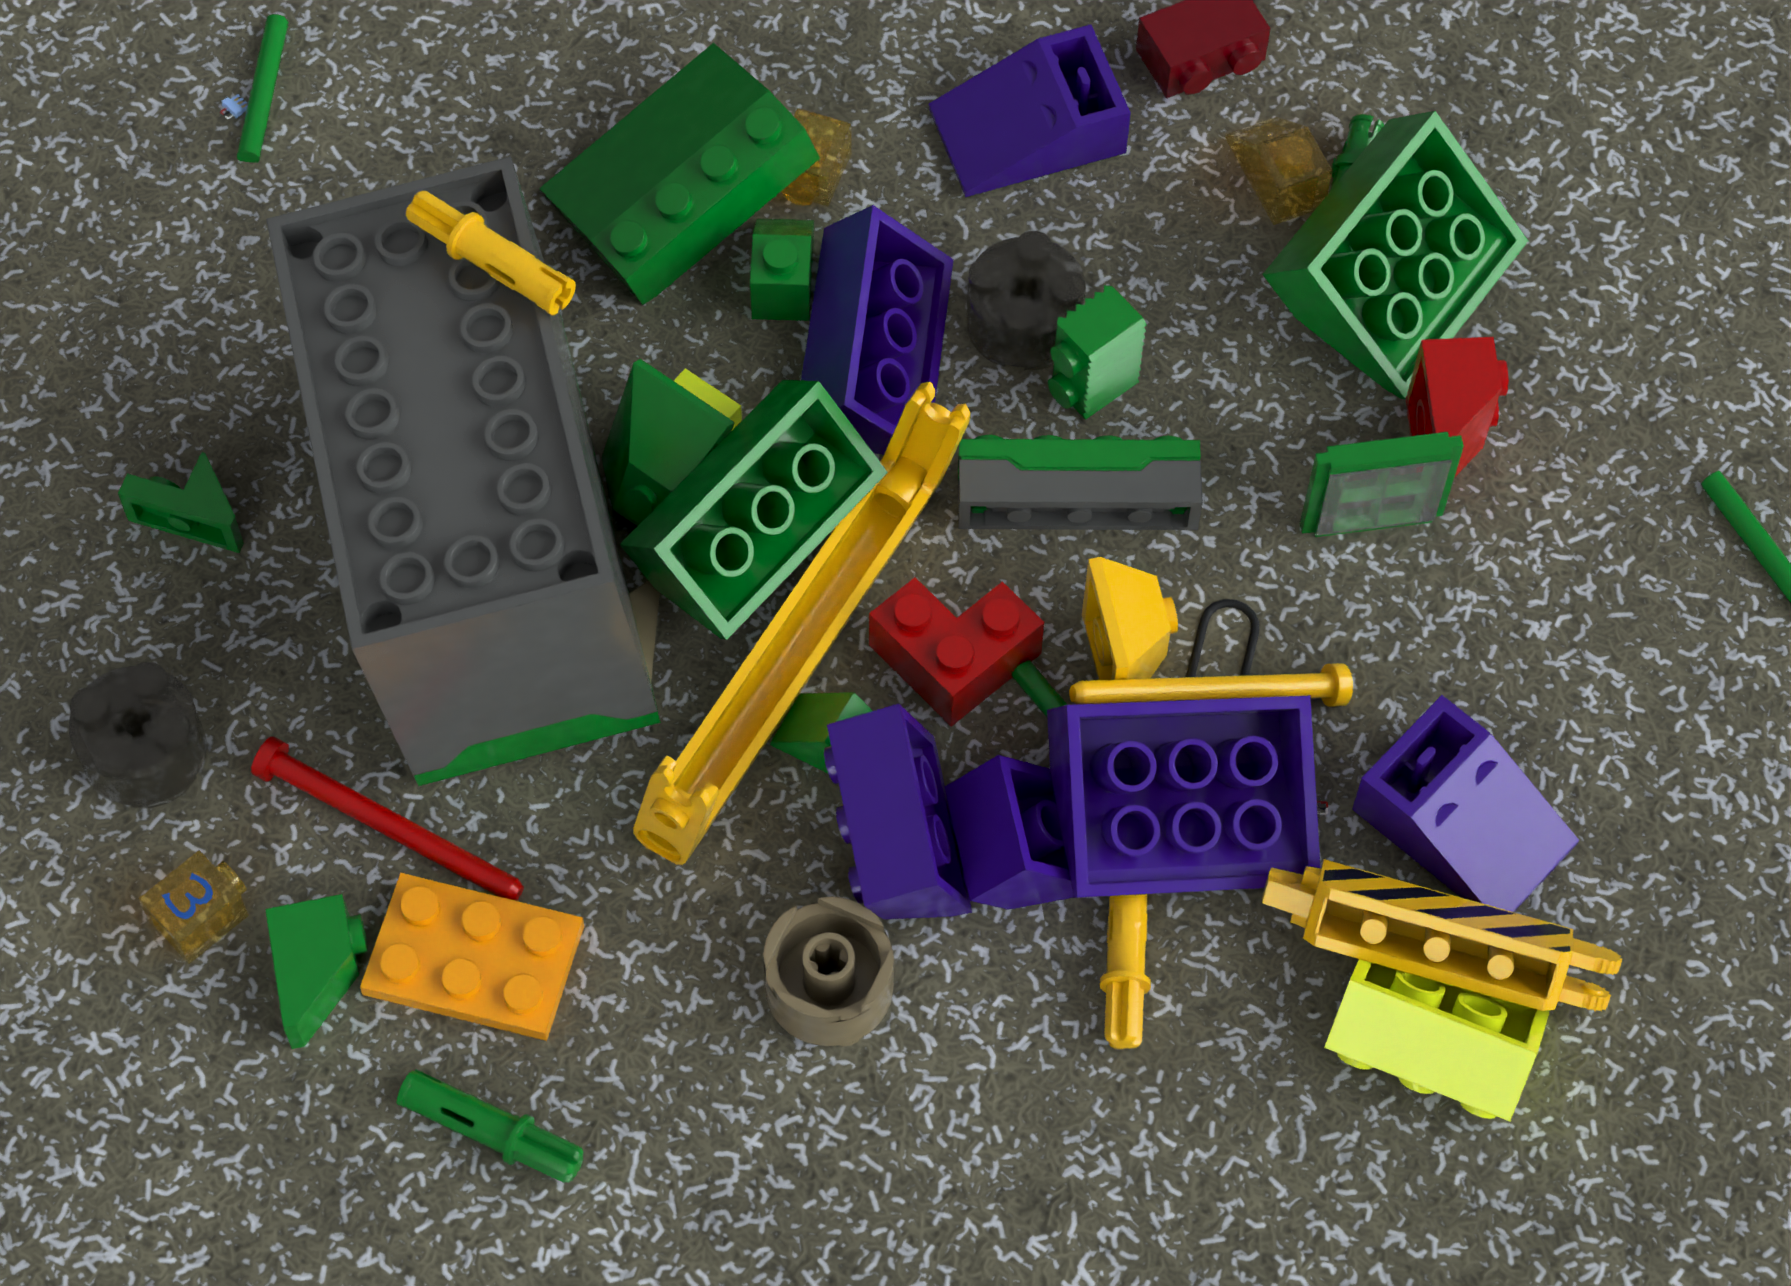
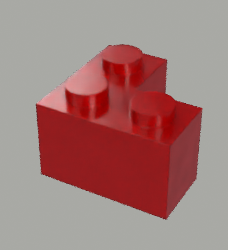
[869,577,1045,727]

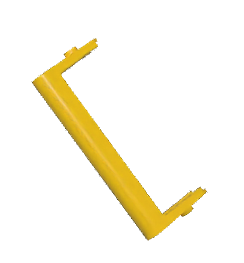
[633,382,970,865]

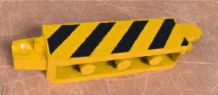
[1262,859,1623,1012]

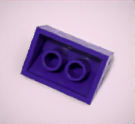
[824,704,972,920]

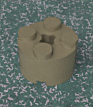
[763,896,894,1047]

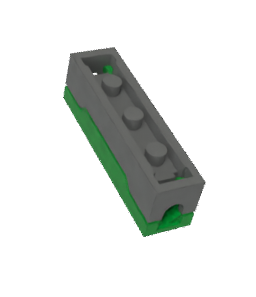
[958,435,1203,530]

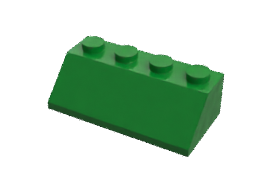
[620,380,888,640]

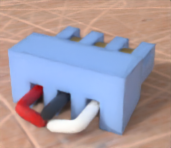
[220,94,248,119]

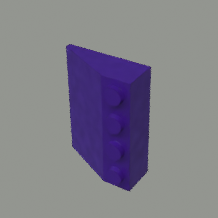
[1047,695,1321,898]

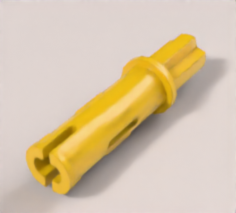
[406,191,576,315]
[1100,894,1151,1049]

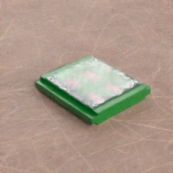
[1300,432,1464,537]

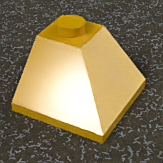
[1082,557,1178,680]

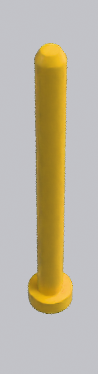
[1069,663,1353,707]

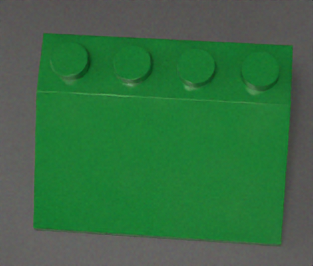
[539,42,820,305]
[1262,111,1528,399]

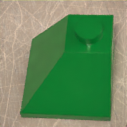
[601,359,735,526]

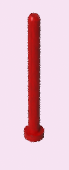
[251,736,524,901]

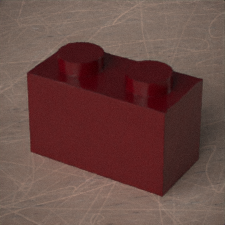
[1136,0,1271,99]

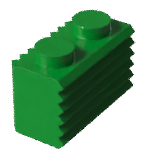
[1048,285,1147,420]

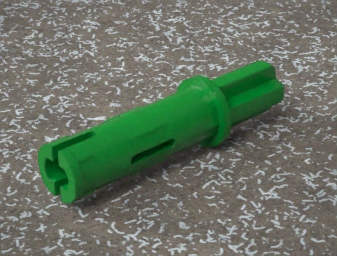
[397,1069,584,1183]

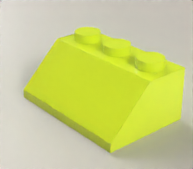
[1324,959,1550,1122]

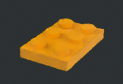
[360,872,585,1041]

